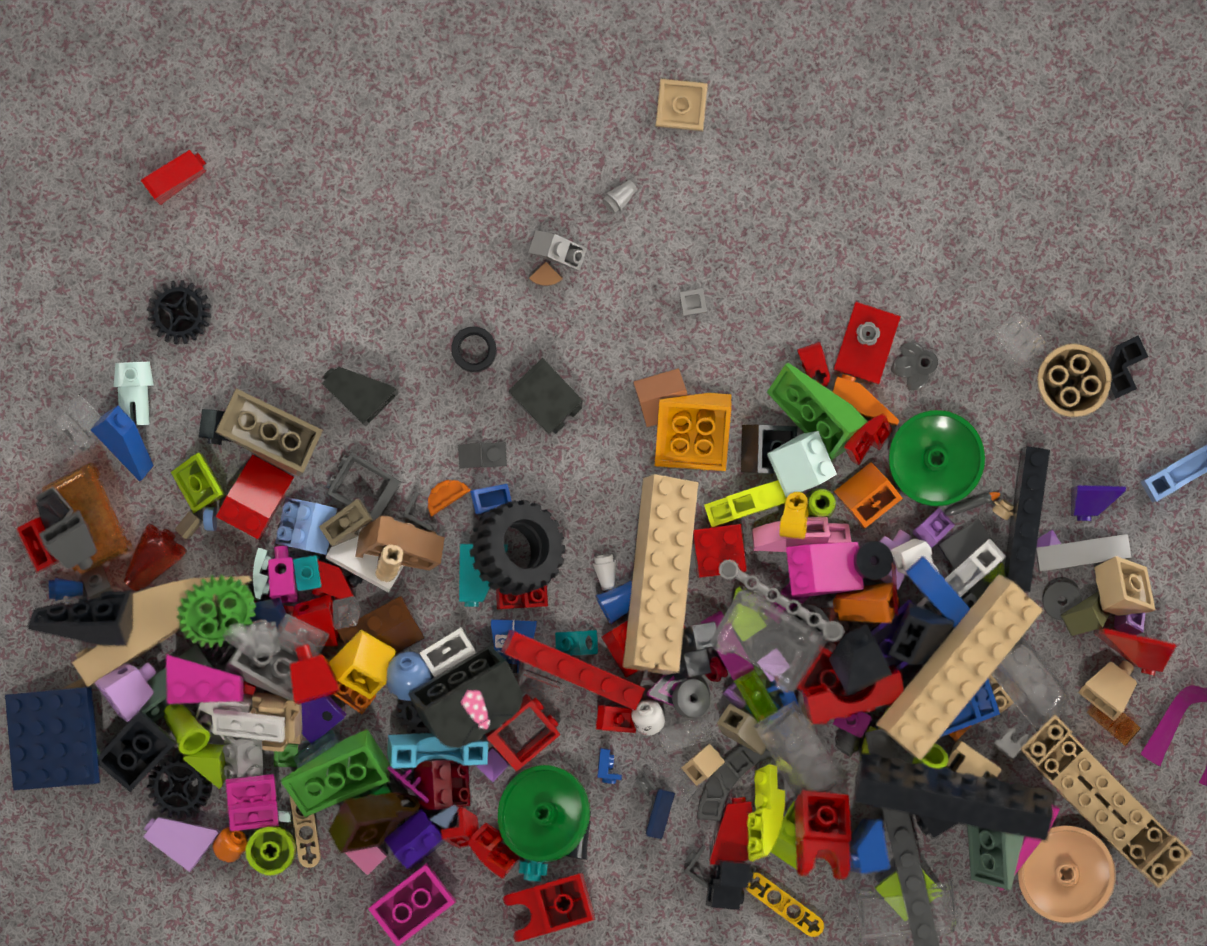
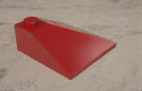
[1093,629,1176,676]

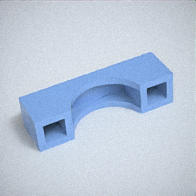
[1141,444,1207,502]

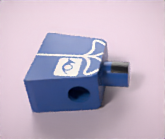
[491,620,537,674]

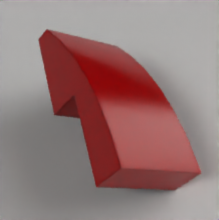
[496,585,548,609]

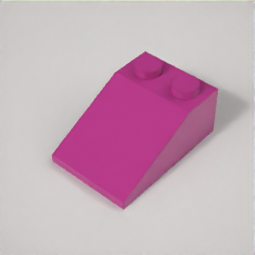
[786,542,864,598]

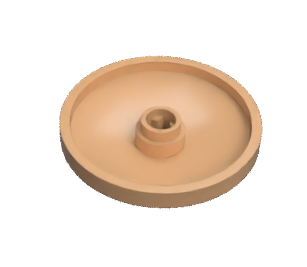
[1018,826,1116,923]

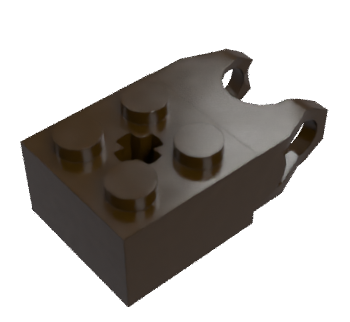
[328,792,421,854]

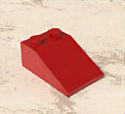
[216,455,294,540]

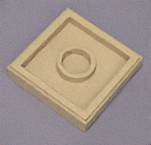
[656,79,708,131]

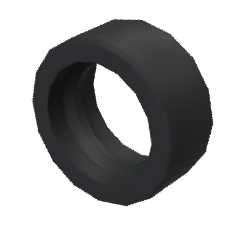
[451,326,497,372]

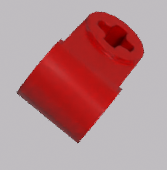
[797,342,830,387]

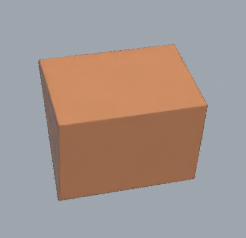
[633,368,688,427]

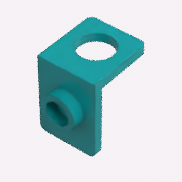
[293,555,322,591]
[555,630,598,656]

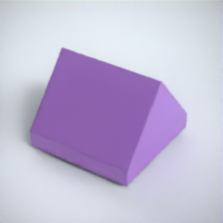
[722,680,754,710]

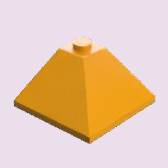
[655,393,732,471]

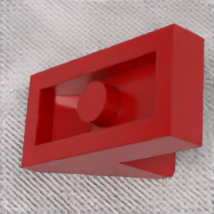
[596,705,636,733]

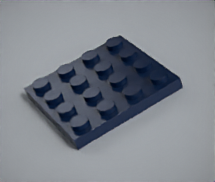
[5,687,100,791]

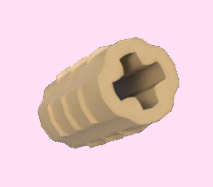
[375,545,403,582]

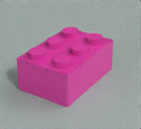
[368,863,456,946]

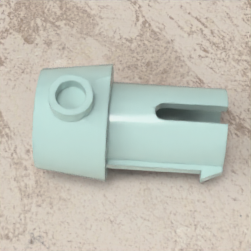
[113,362,154,425]

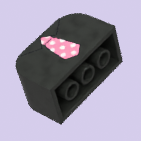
[408,645,522,748]

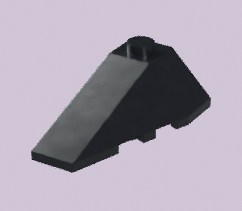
[27,591,133,646]

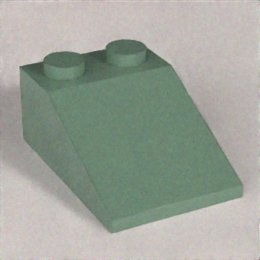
[968,826,1024,890]

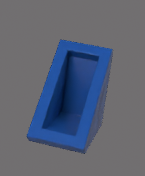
[470,483,512,515]

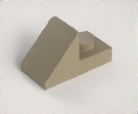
[319,499,373,547]

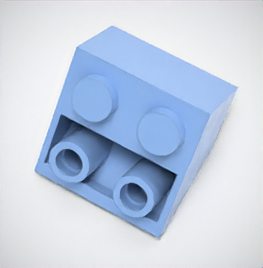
[275,497,337,555]

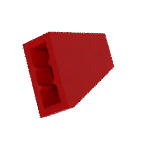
[140,150,207,205]
[709,797,753,865]

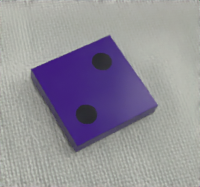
[302,696,346,744]

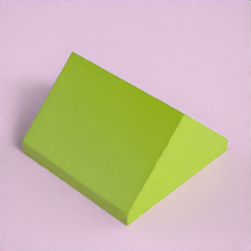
[171,452,226,513]

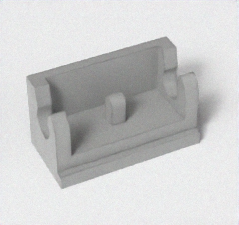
[994,728,1031,762]

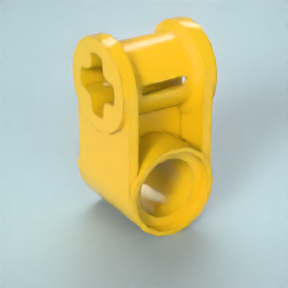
[779,492,809,539]

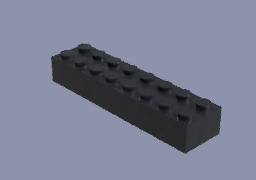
[854,753,1054,842]

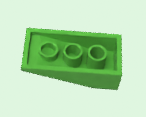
[767,363,867,460]
[281,729,391,817]

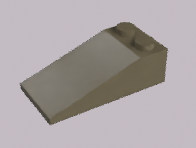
[216,389,323,476]

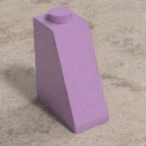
[144,816,221,872]

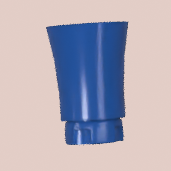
[595,580,632,625]

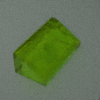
[734,670,779,723]

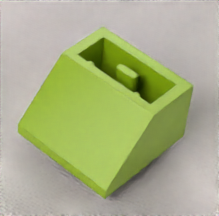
[770,801,816,870]

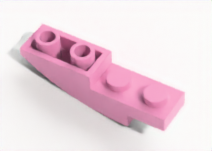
[752,517,851,552]

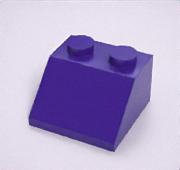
[385,809,445,869]

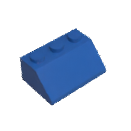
[849,818,890,874]

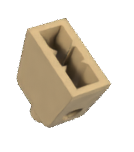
[1078,660,1137,721]

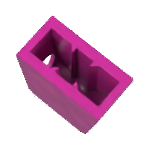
[268,546,299,603]

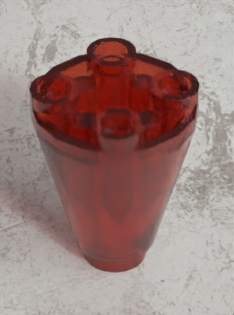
[124,523,187,591]

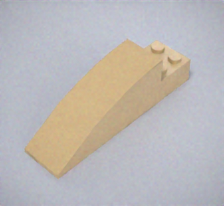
[72,576,253,687]

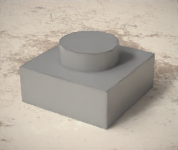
[679,288,707,317]

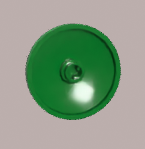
[888,410,985,506]
[498,765,590,862]

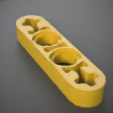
[745,872,824,937]

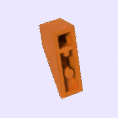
[832,374,899,426]

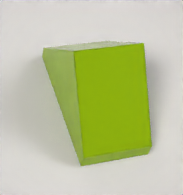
[183,744,226,789]

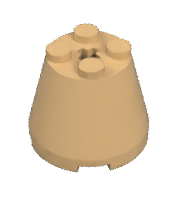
[1037,344,1111,417]

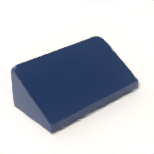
[645,788,675,839]

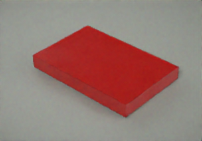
[833,302,901,385]

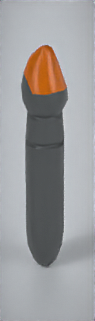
[944,492,1000,516]

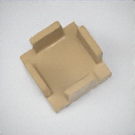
[249,692,303,752]
[945,740,1002,779]

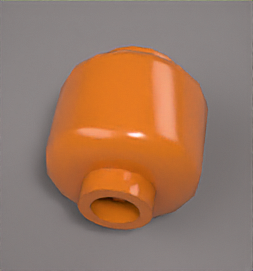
[212,827,248,863]

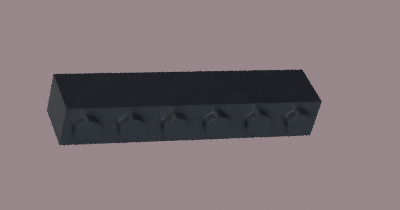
[1003,446,1050,593]

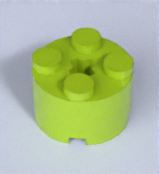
[246,826,297,875]

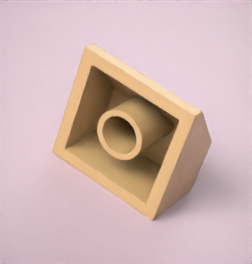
[1094,556,1155,616]

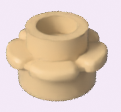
[992,499,1014,520]

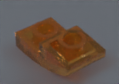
[1087,705,1141,746]

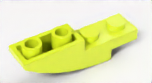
[704,480,787,527]
[747,764,785,861]

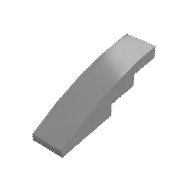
[1036,534,1132,572]

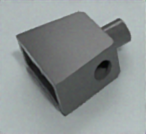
[39,510,97,570]

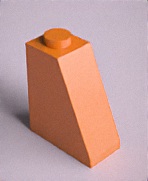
[833,582,900,623]

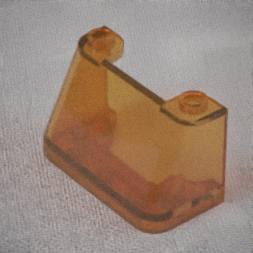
[39,462,135,574]

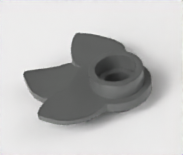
[891,343,938,391]

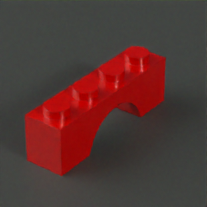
[802,665,904,725]

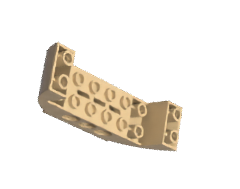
[1021,715,1193,888]

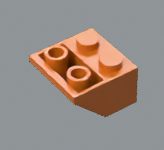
[834,462,903,529]

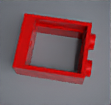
[485,693,561,772]

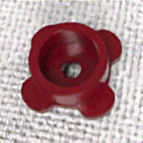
[705,657,728,682]

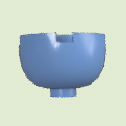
[386,652,434,701]

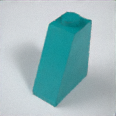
[459,544,508,607]

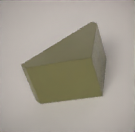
[1061,591,1110,636]

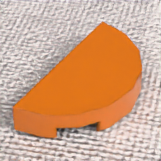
[428,480,471,517]

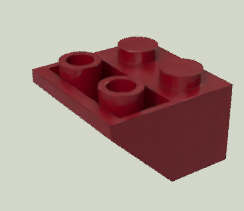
[413,759,471,810]

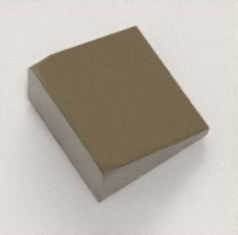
[175,511,202,539]

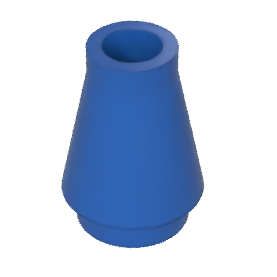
[49,577,83,601]

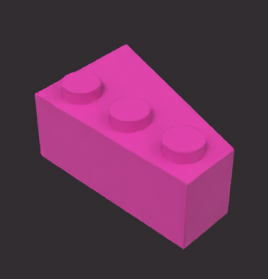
[166,655,244,704]

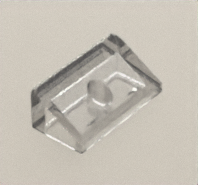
[274,614,329,657]

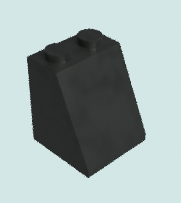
[508,357,583,435]
[321,366,399,426]

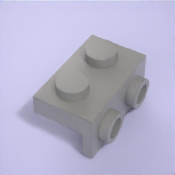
[223,736,263,779]

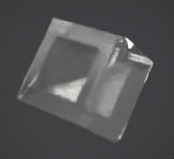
[333,596,361,629]

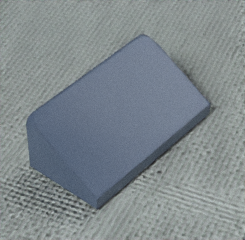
[430,805,459,829]

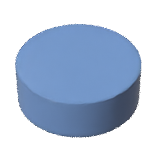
[203,507,217,531]

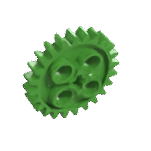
[177,575,256,648]

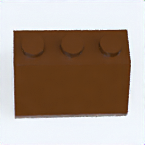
[337,596,425,654]

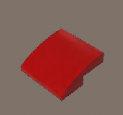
[844,414,892,465]
[468,822,521,879]

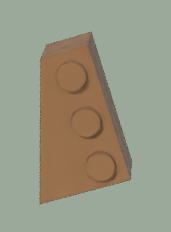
[355,516,445,571]

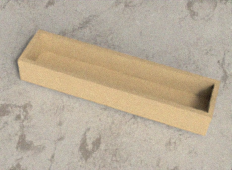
[623,474,698,675]
[877,575,1043,760]

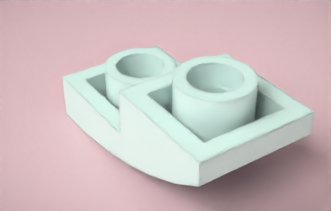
[253,548,272,599]

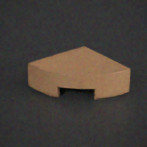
[529,262,563,286]

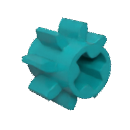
[519,859,548,881]

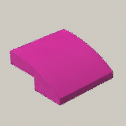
[225,774,279,831]

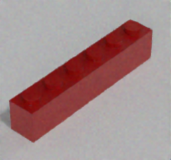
[501,629,645,711]

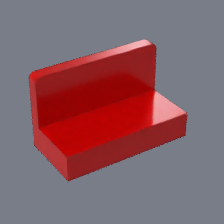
[441,807,479,848]

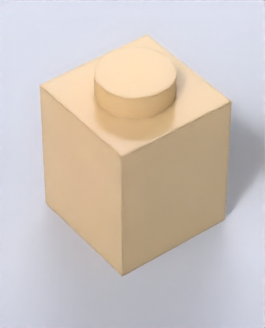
[681,744,725,786]

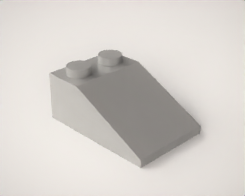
[225,623,298,701]

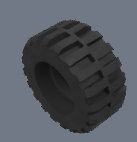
[469,500,565,596]

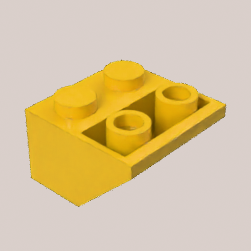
[329,630,396,699]

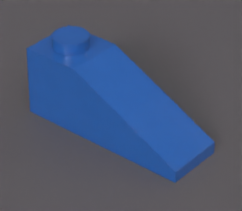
[90,405,154,481]

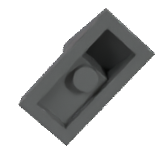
[458,442,507,469]

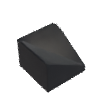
[36,493,69,529]

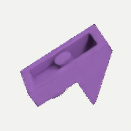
[913,508,955,548]

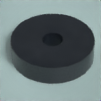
[854,541,893,580]

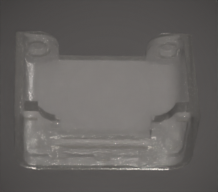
[710,589,828,693]

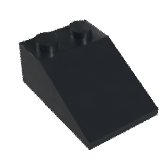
[98,711,177,792]

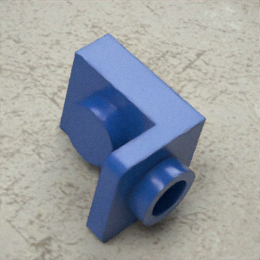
[766,677,799,711]
[597,748,622,784]

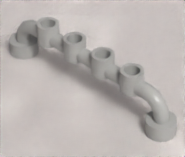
[719,560,844,641]

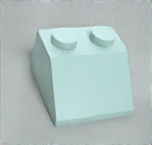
[767,431,837,497]

